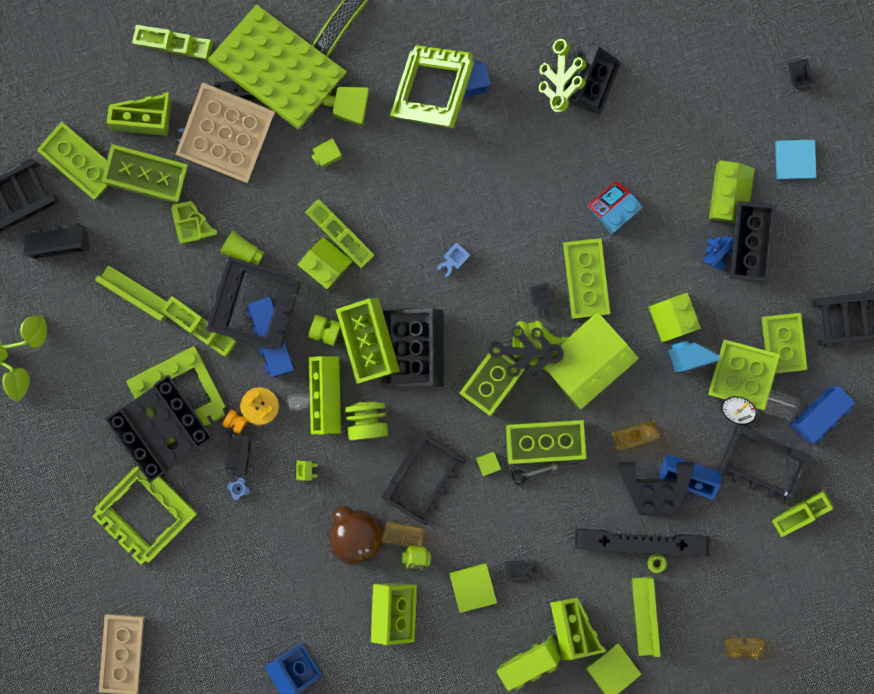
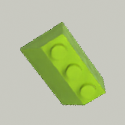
[709,160,755,223]
[371,583,417,645]

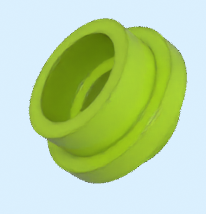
[647,554,667,573]

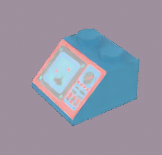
[587,181,643,235]

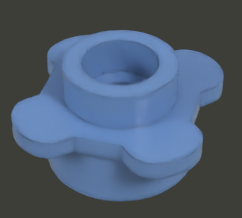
[227,478,250,500]

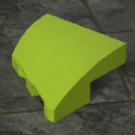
[171,201,217,245]

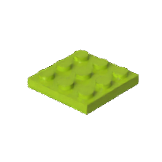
[708,339,781,411]

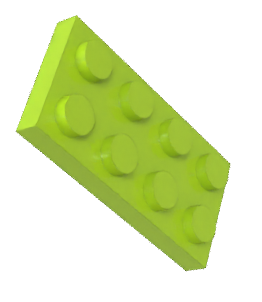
[37,122,108,201]
[563,238,610,319]

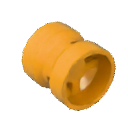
[222,409,247,435]

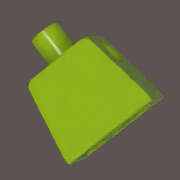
[323,87,370,127]

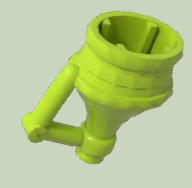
[512,321,568,371]

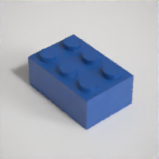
[789,386,856,443]

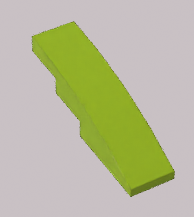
[132,25,213,60]
[305,199,374,268]
[161,296,237,358]

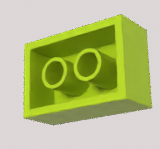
[459,348,525,416]

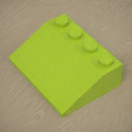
[544,312,639,409]

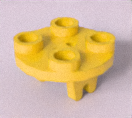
[240,387,279,426]

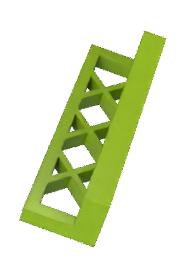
[95,265,168,322]
[632,576,660,657]

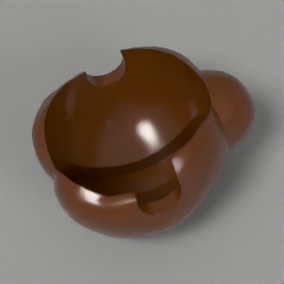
[329,506,383,565]

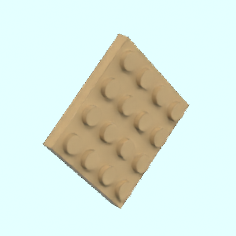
[175,82,275,183]

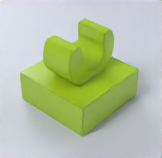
[296,461,318,481]

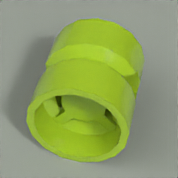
[308,314,341,347]

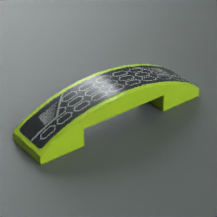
[312,0,369,57]

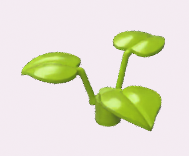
[0,315,47,402]

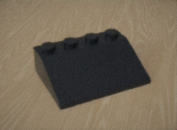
[383,309,444,387]

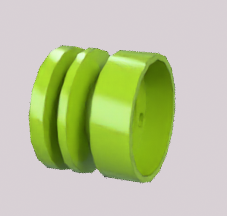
[345,401,389,440]

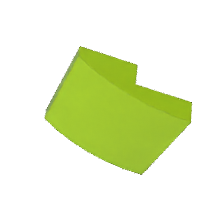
[449,563,497,613]
[586,643,642,694]

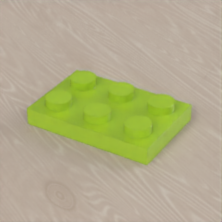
[761,313,807,373]

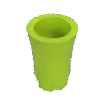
[220,230,264,265]

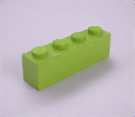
[309,356,341,434]

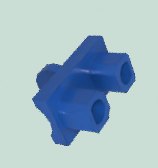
[703,235,734,270]

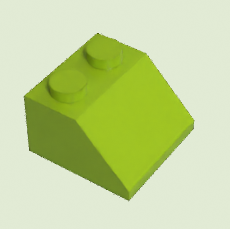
[298,237,353,291]
[649,292,701,342]

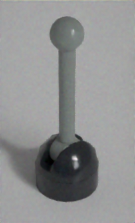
[511,463,558,486]

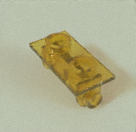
[724,638,766,658]

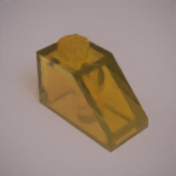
[612,419,660,451]

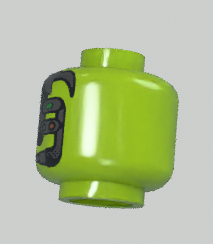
[402,546,431,571]

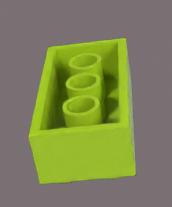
[505,420,586,464]

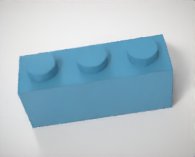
[668,341,721,372]

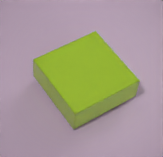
[476,451,501,476]

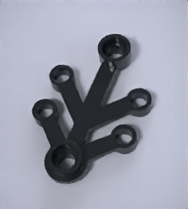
[488,326,564,378]

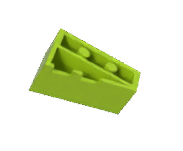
[107,92,172,136]
[551,598,606,660]
[496,634,562,691]

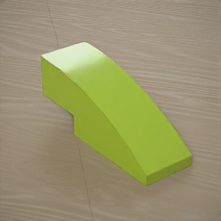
[772,490,834,537]

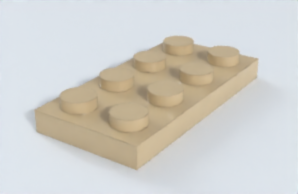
[99,614,144,694]

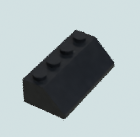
[730,201,776,284]

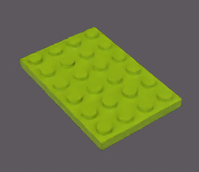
[208,4,347,130]

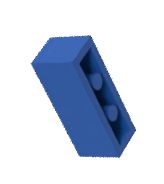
[659,454,721,500]

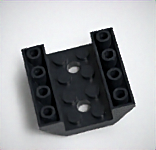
[105,375,213,483]

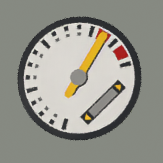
[721,396,757,425]

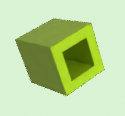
[312,138,343,168]

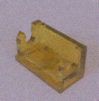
[383,521,424,548]

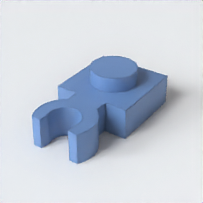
[437,242,470,277]

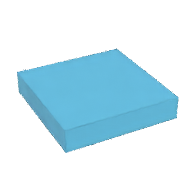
[775,140,816,180]

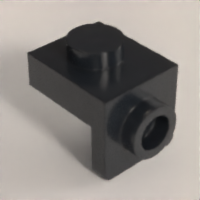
[788,58,816,91]

